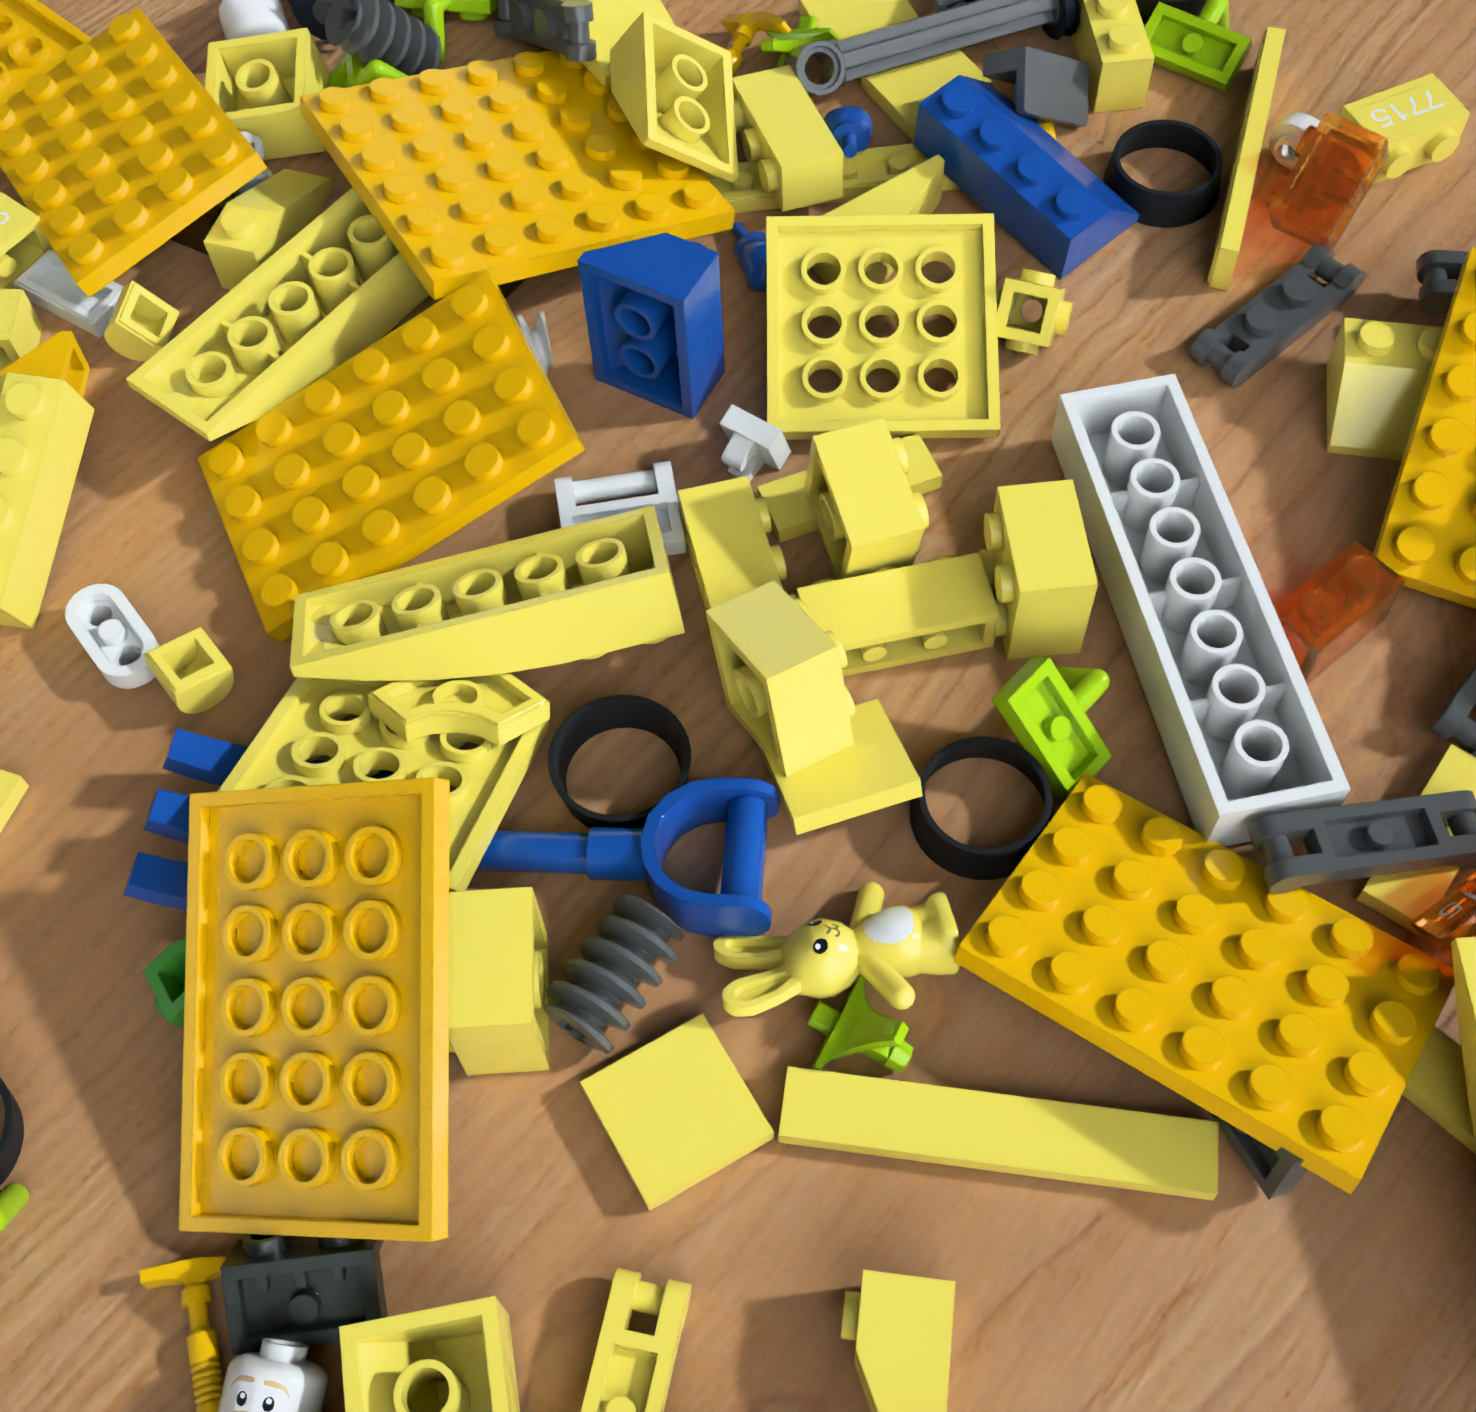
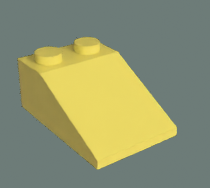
[610,11,739,183]

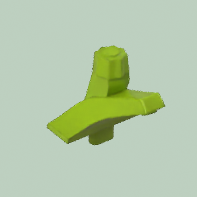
[760,16,841,67]
[807,976,914,1073]

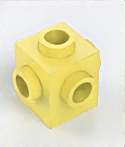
[996,268,1073,355]

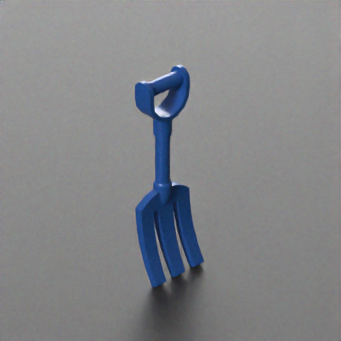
[123,728,780,937]

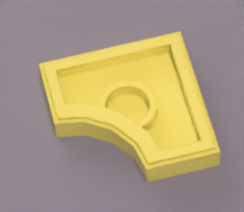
[367,673,550,746]

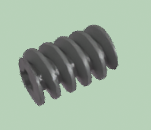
[325,0,442,76]
[543,894,684,1054]

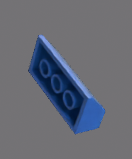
[914,75,1140,280]

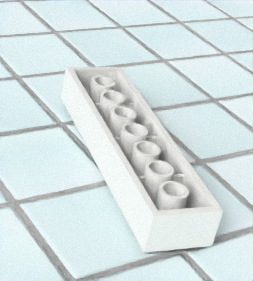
[1051,374,1351,847]

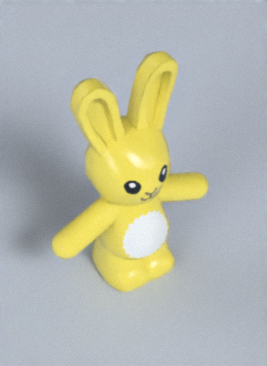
[713,881,960,1017]

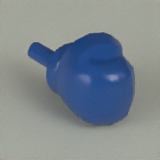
[823,106,872,158]
[731,222,767,292]

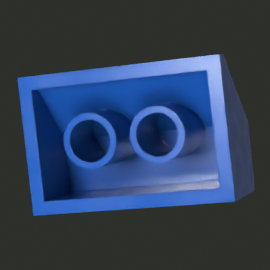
[577,233,725,419]

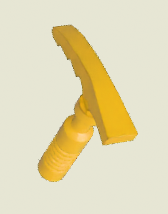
[721,12,791,77]
[139,1256,227,1412]

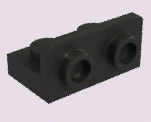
[220,1234,388,1355]

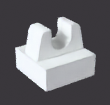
[719,404,791,481]

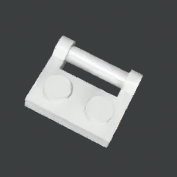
[554,461,686,556]

